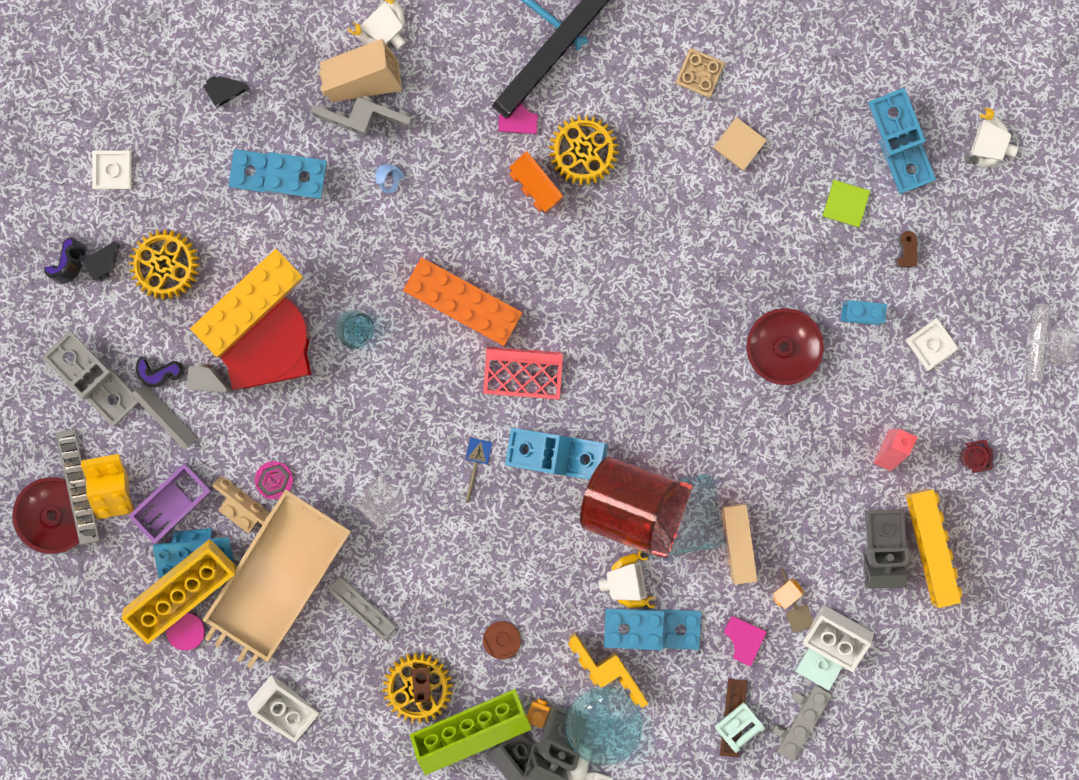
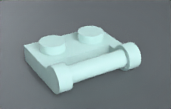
[714,702,765,753]

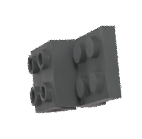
[863,509,909,589]
[523,705,586,780]

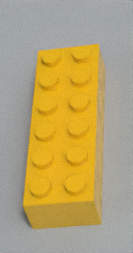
[190,248,305,358]
[905,488,963,608]
[121,539,236,645]

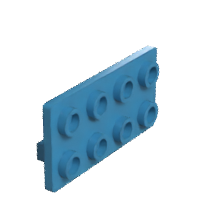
[153,528,234,578]

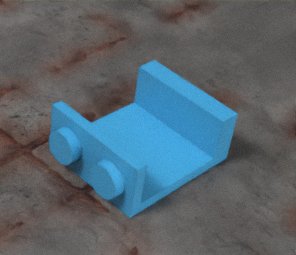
[841,300,887,325]

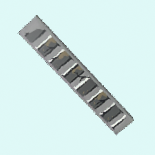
[55,429,99,545]

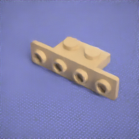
[212,476,270,534]

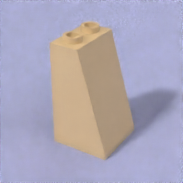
[319,39,402,102]

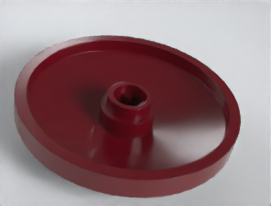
[746,308,824,385]
[12,477,79,555]

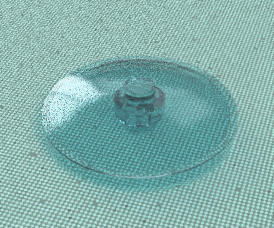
[566,687,642,765]

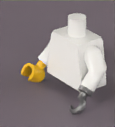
[965,107,1018,168]

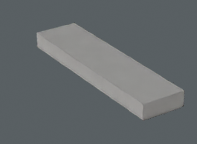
[132,385,197,450]
[327,575,397,641]

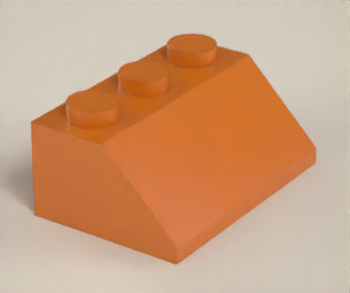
[509,151,563,214]

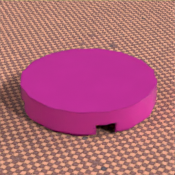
[166,612,205,651]

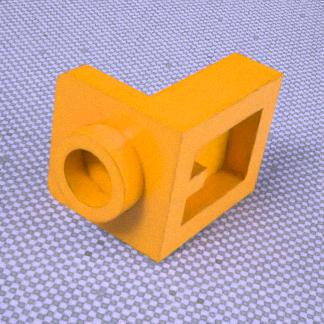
[527,698,550,729]

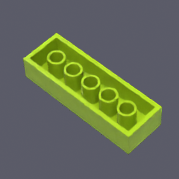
[409,689,532,776]

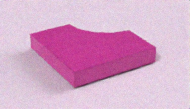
[498,103,538,134]
[723,615,766,667]

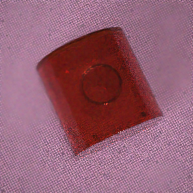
[580,456,693,558]

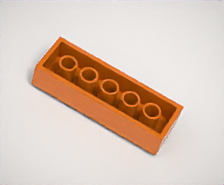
[403,257,523,347]

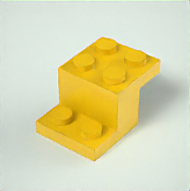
[81,454,134,520]

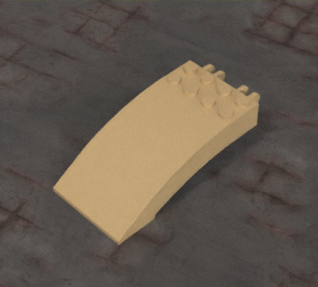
[203,489,351,669]

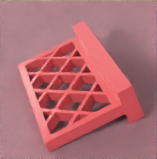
[483,347,563,400]

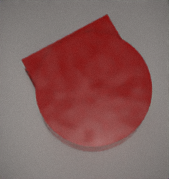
[221,297,312,390]

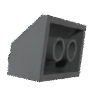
[487,732,535,780]

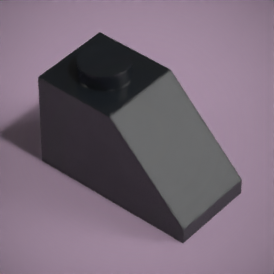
[203,76,250,108]
[82,241,120,282]

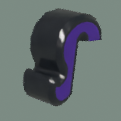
[44,237,86,284]
[135,356,185,388]

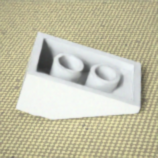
[247,675,319,743]

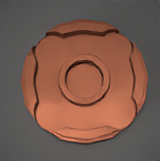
[483,621,521,660]

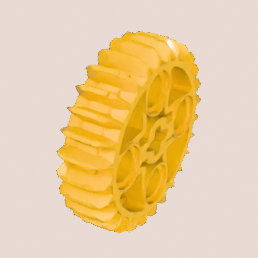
[549,115,619,186]
[128,229,200,300]
[382,652,453,724]

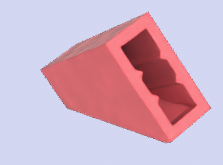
[874,429,918,471]

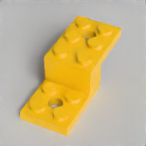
[568,632,648,708]

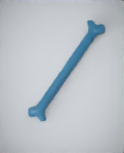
[521,0,588,50]

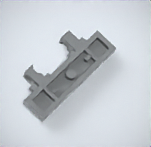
[772,685,832,762]

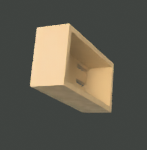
[721,503,758,585]

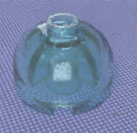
[335,310,374,349]

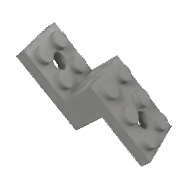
[310,96,414,137]
[42,330,139,427]

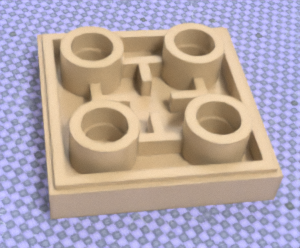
[675,48,725,98]
[713,117,767,171]

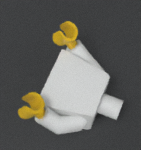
[347,0,406,50]

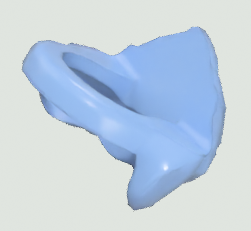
[375,164,404,193]

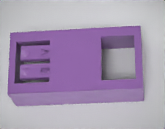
[128,463,213,544]

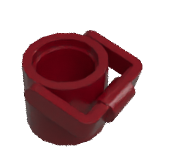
[960,439,994,473]

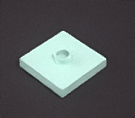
[795,647,842,690]

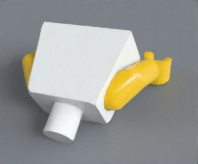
[599,549,656,608]

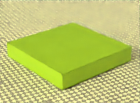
[822,180,870,228]

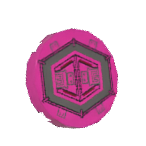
[255,461,293,499]

